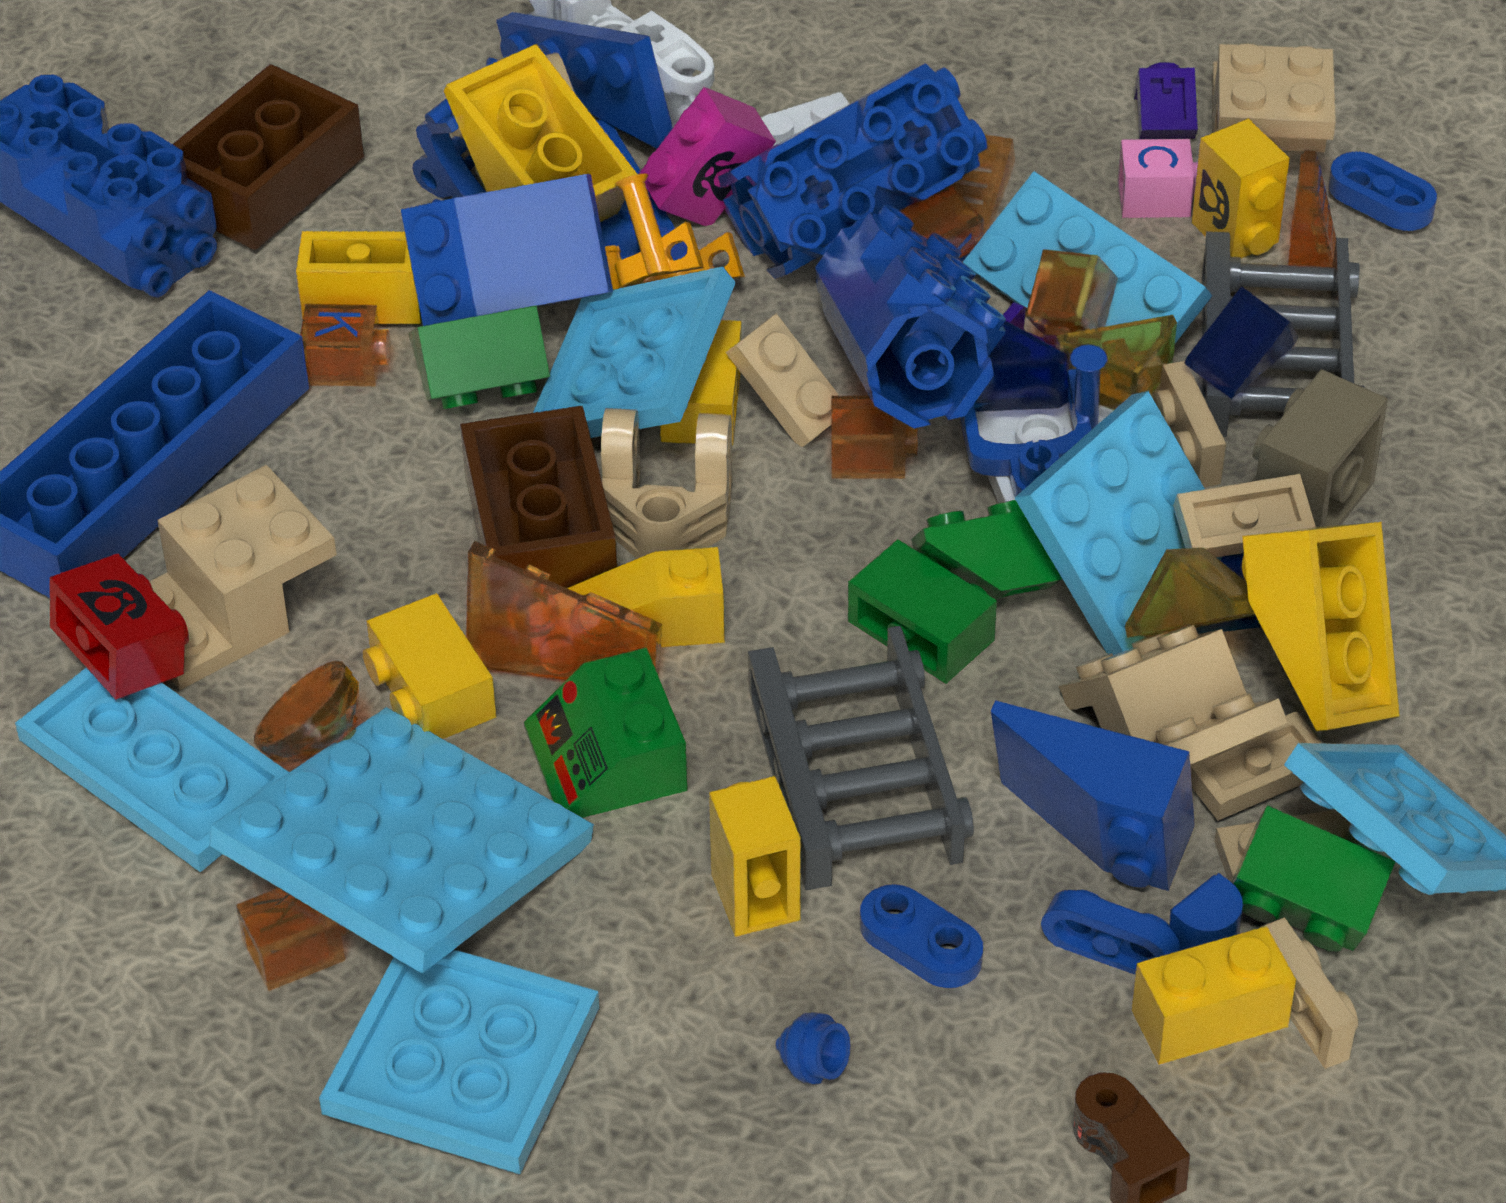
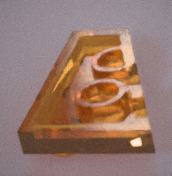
[466,541,662,680]

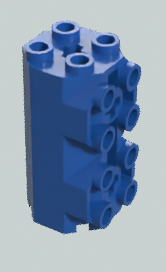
[718,63,988,279]
[0,75,217,297]
[815,204,1006,429]

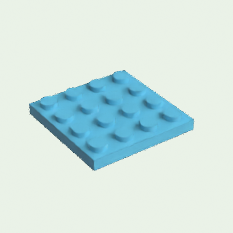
[209,707,594,973]

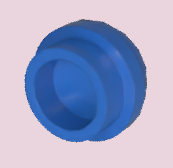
[775,1012,850,1084]

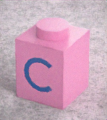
[1118,139,1198,218]

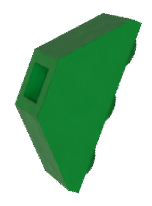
[911,500,1062,599]

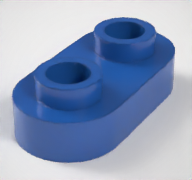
[1329,152,1437,231]
[860,884,983,988]
[1041,890,1180,975]

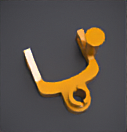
[605,173,745,290]

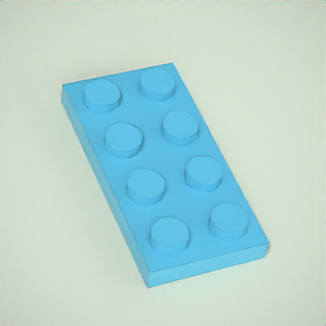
[963,171,1213,382]
[15,668,289,872]

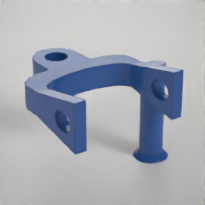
[412,58,498,198]
[959,344,1107,497]

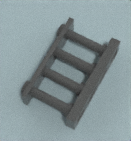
[1202,231,1365,437]
[748,626,974,891]

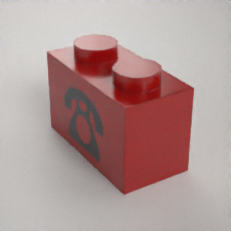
[50,553,189,700]

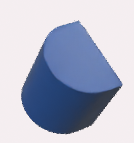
[1169,873,1243,951]

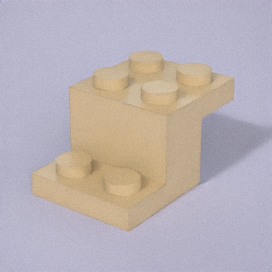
[1212,43,1336,152]
[149,465,337,690]
[1059,624,1288,765]

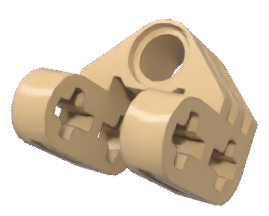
[601,408,732,559]

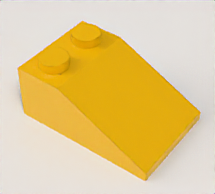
[443,44,637,222]
[1242,522,1400,731]

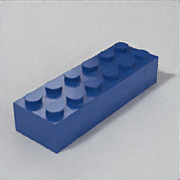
[0,290,309,598]

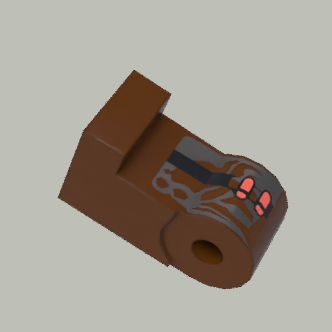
[1073,1072,1190,1203]

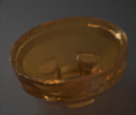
[254,661,359,763]

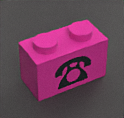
[639,87,776,226]

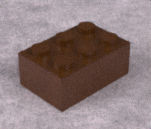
[173,64,364,250]
[460,405,617,609]

